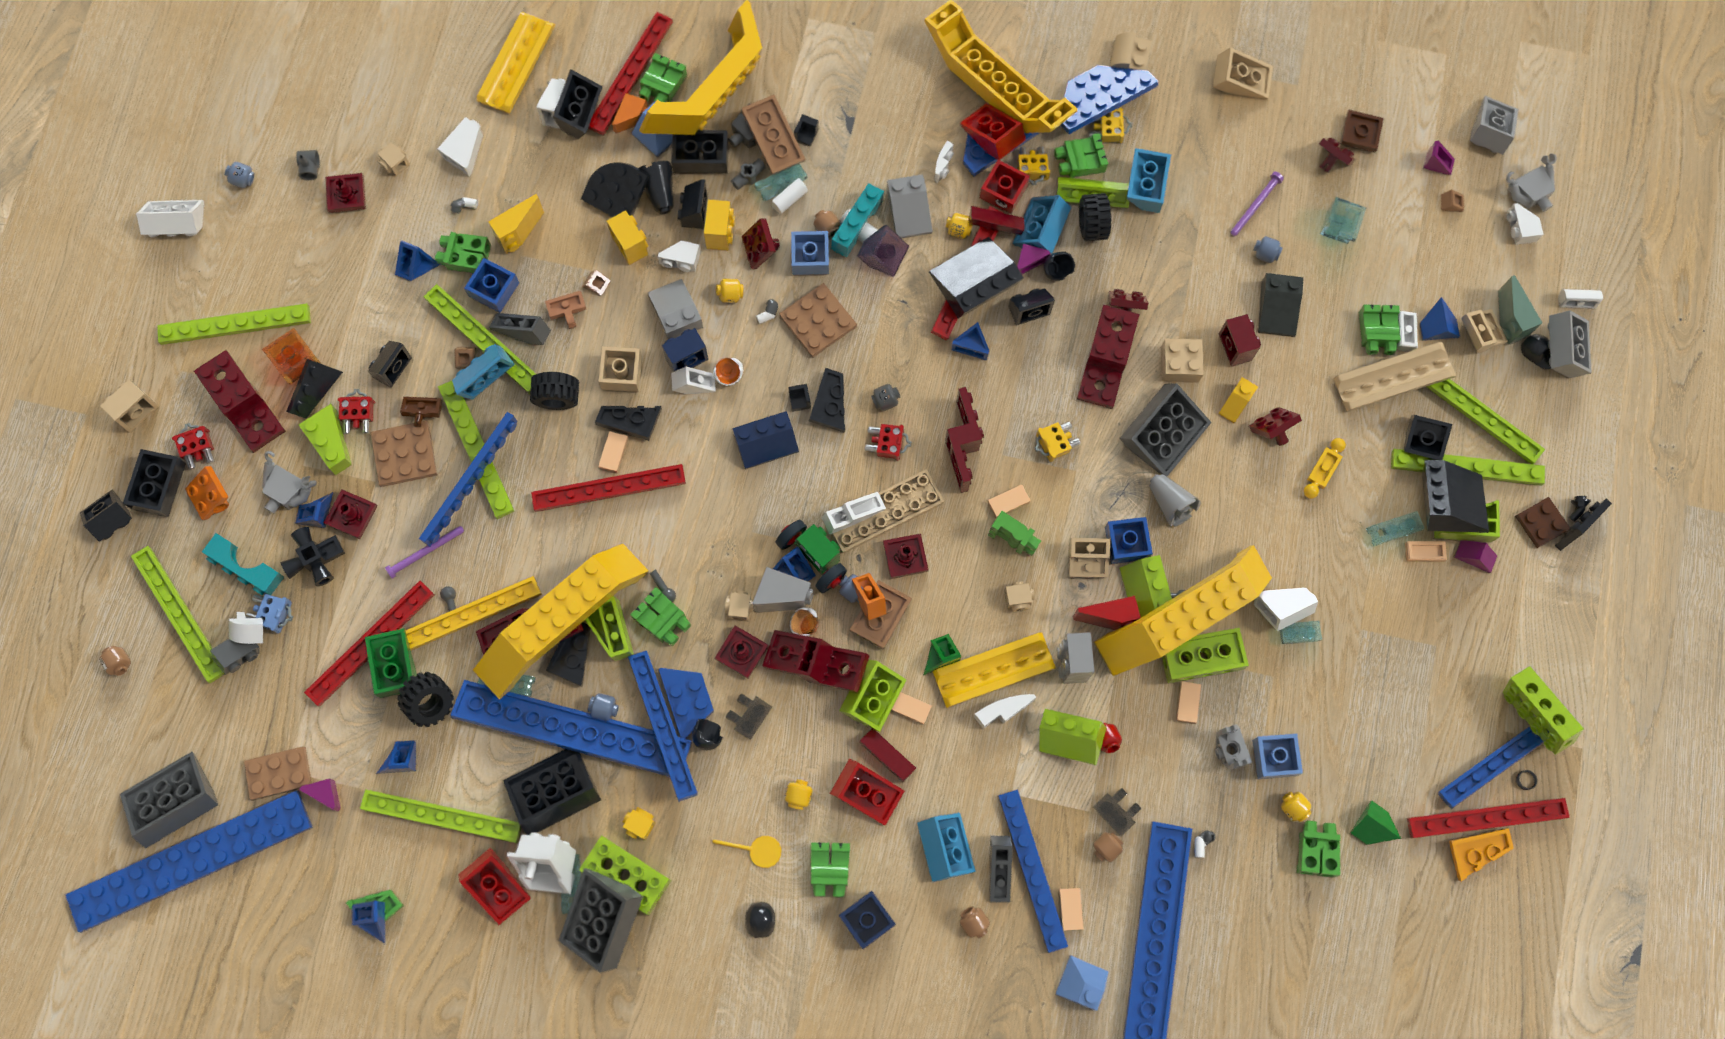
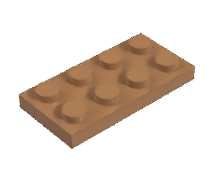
[741,94,806,176]

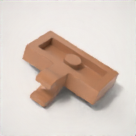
[545,290,587,329]

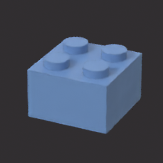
[791,231,829,275]
[1252,734,1303,779]

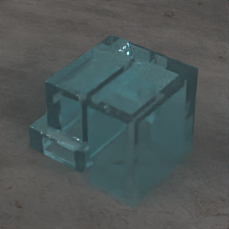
[1320,197,1366,244]

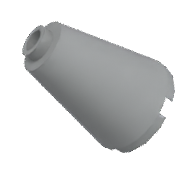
[1149,474,1201,527]

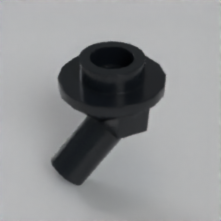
[1569,496,1591,522]

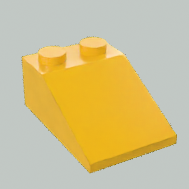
[488,194,544,254]

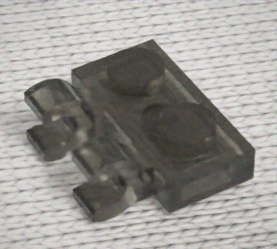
[726,693,772,741]
[1093,788,1142,837]

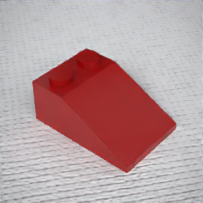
[960,103,1026,160]
[1073,596,1141,630]
[829,759,905,826]
[458,848,531,925]

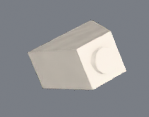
[537,78,566,129]
[438,117,483,177]
[1254,588,1318,631]

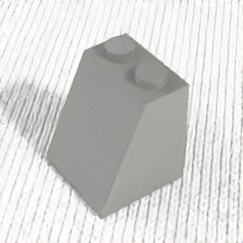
[753,567,814,613]

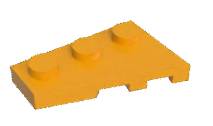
[1449,828,1514,881]

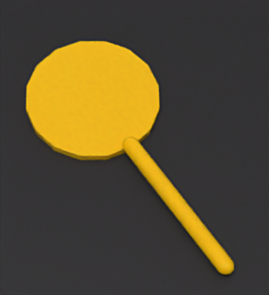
[712,836,781,868]

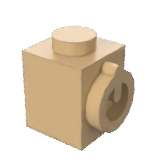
[377,142,410,176]
[1004,581,1035,612]
[725,591,754,622]

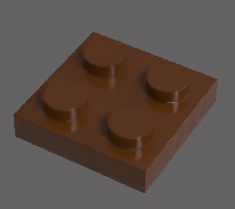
[1340,110,1384,153]
[1515,497,1570,548]

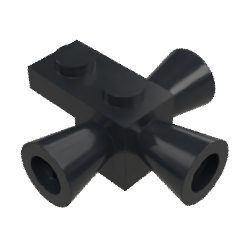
[280,527,345,586]

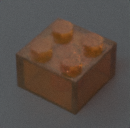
[262,328,321,385]

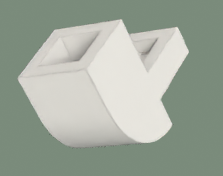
[229,612,263,644]

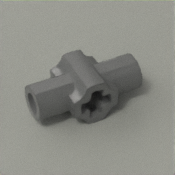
[731,158,766,190]

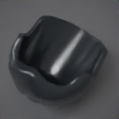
[1043,252,1076,281]
[692,718,723,751]
[745,902,776,938]

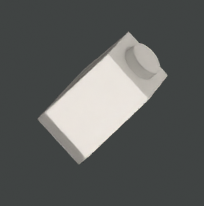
[671,367,716,394]

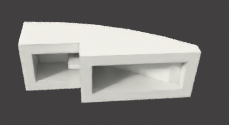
[822,492,886,534]
[974,694,1036,729]

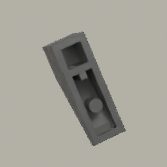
[489,313,551,345]
[990,836,1013,902]

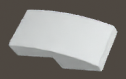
[935,141,954,183]

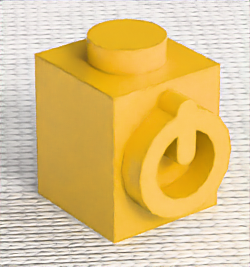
[622,807,656,840]

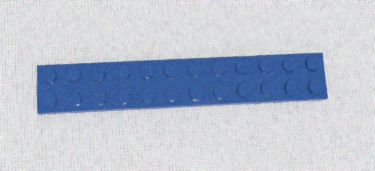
[450,680,692,777]
[65,790,313,933]
[1123,822,1193,1039]

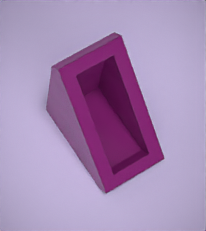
[1423,140,1455,175]
[1017,244,1050,275]
[1454,540,1497,573]
[299,778,341,812]

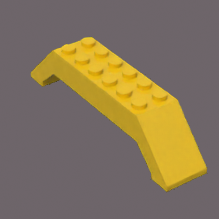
[639,0,762,135]
[925,0,1078,133]
[473,544,649,700]
[1094,545,1272,676]

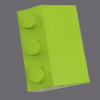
[1119,555,1172,617]
[839,659,907,732]
[1039,709,1107,765]

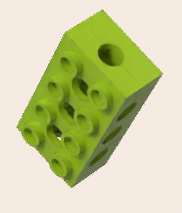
[1162,628,1249,684]
[1503,666,1584,755]
[579,835,671,915]

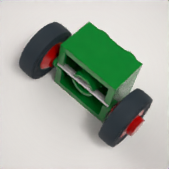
[775,520,847,594]

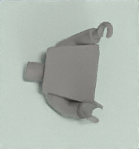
[1506,154,1557,212]
[262,451,317,514]

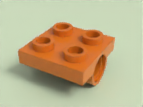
[185,466,229,520]

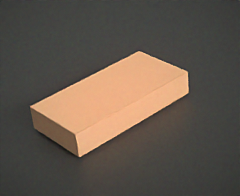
[598,431,628,473]
[988,485,1031,518]
[1405,541,1447,562]
[1176,681,1201,724]
[891,692,932,725]
[1059,888,1084,931]

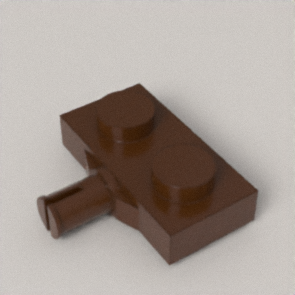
[400,397,443,427]

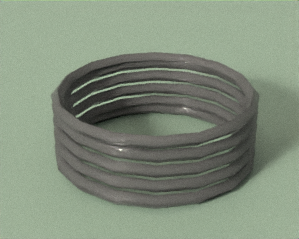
[1516,770,1537,790]

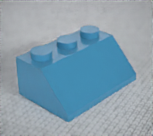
[1127,148,1171,213]
[1012,195,1072,254]
[452,344,515,400]
[917,813,976,882]

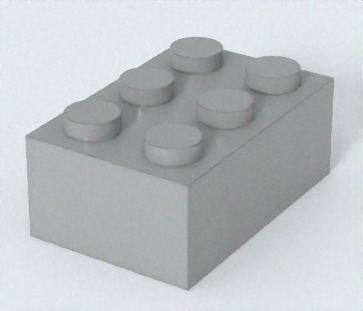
[1547,310,1592,378]
[1057,632,1094,684]

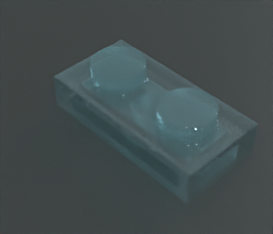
[1280,621,1322,644]

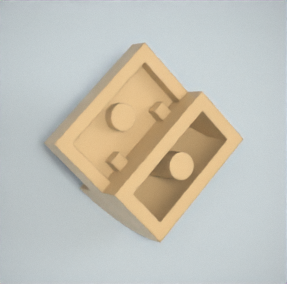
[1109,32,1152,70]
[1461,309,1508,353]
[1068,538,1110,577]

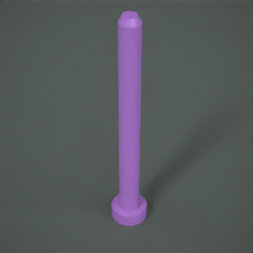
[1231,172,1284,236]
[385,526,464,579]

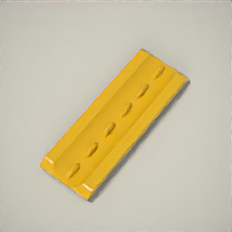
[477,12,555,114]
[933,632,1056,708]

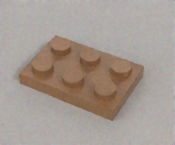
[850,580,912,650]
[244,746,312,801]

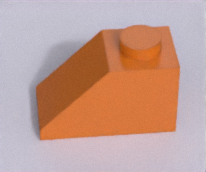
[612,93,648,133]
[852,573,886,620]

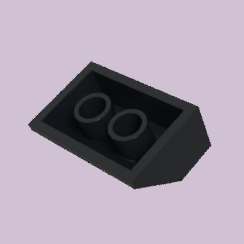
[552,69,603,139]

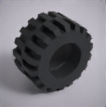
[1079,193,1111,241]
[530,372,579,410]
[397,672,454,727]

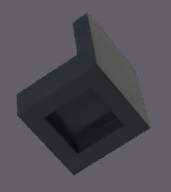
[794,114,819,146]
[788,384,811,412]

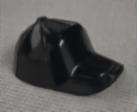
[1521,334,1551,369]

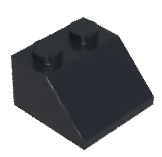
[678,179,708,229]
[1008,288,1055,326]
[368,341,412,388]
[1404,415,1453,460]
[80,489,132,542]

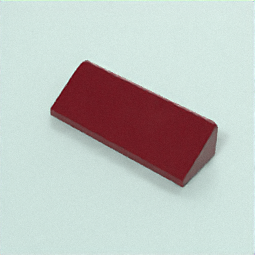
[968,206,1024,235]
[859,729,916,783]

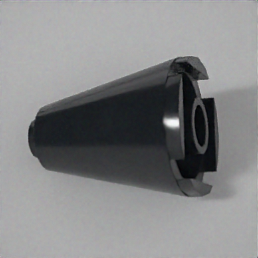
[639,161,674,214]

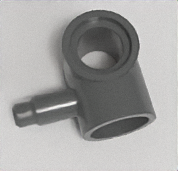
[296,150,320,180]

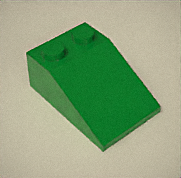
[365,628,417,698]

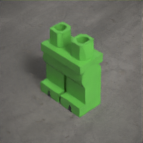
[639,53,687,102]
[1054,133,1108,178]
[435,232,491,273]
[1359,304,1400,355]
[988,511,1041,556]
[631,587,691,646]
[1296,821,1340,878]
[811,842,850,897]

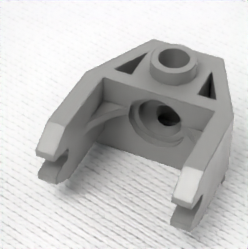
[1215,724,1252,771]

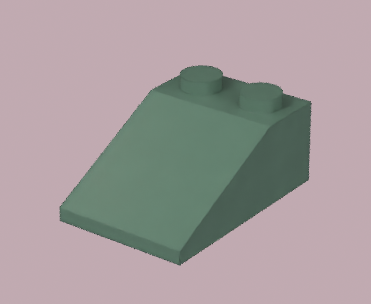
[1498,275,1543,345]

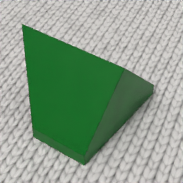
[923,634,961,676]
[1350,800,1401,845]

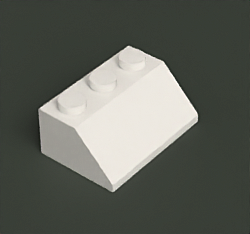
[136,200,204,237]

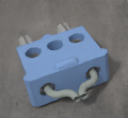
[245,594,293,634]

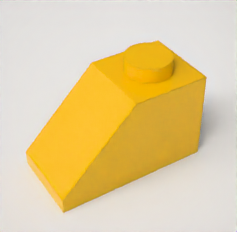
[1218,377,1258,423]

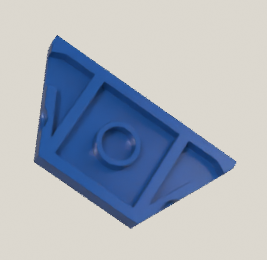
[659,668,714,739]

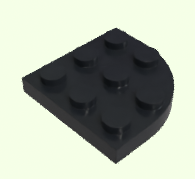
[581,162,650,217]

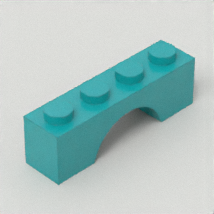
[831,183,884,258]
[202,533,284,595]

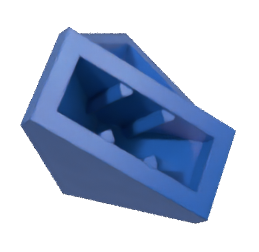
[395,241,441,281]
[1419,297,1460,341]
[951,322,989,361]
[295,492,333,528]
[773,546,816,582]
[376,740,416,774]
[352,901,385,944]

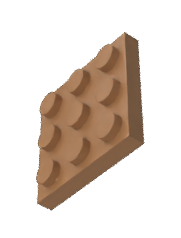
[779,283,857,358]
[371,420,438,487]

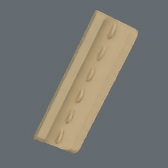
[1333,342,1456,412]
[833,469,945,553]

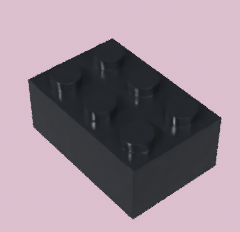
[671,130,729,173]
[123,449,186,517]

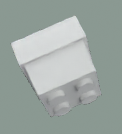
[507,833,576,894]

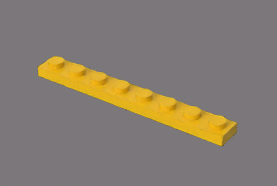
[405,576,542,651]

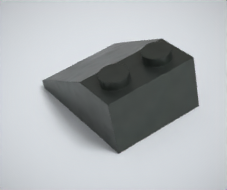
[1258,273,1304,337]

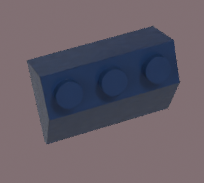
[732,411,799,470]

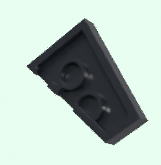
[286,359,343,419]
[809,368,845,433]
[595,406,662,441]
[1555,498,1612,551]
[546,622,591,687]

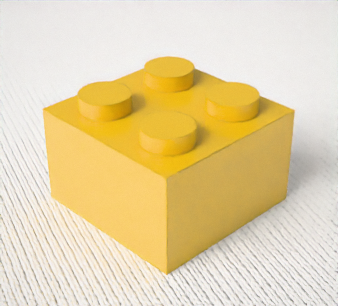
[704,199,735,251]
[607,210,649,265]

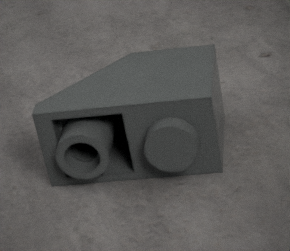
[210,639,260,675]

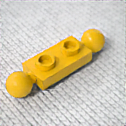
[1304,438,1346,499]

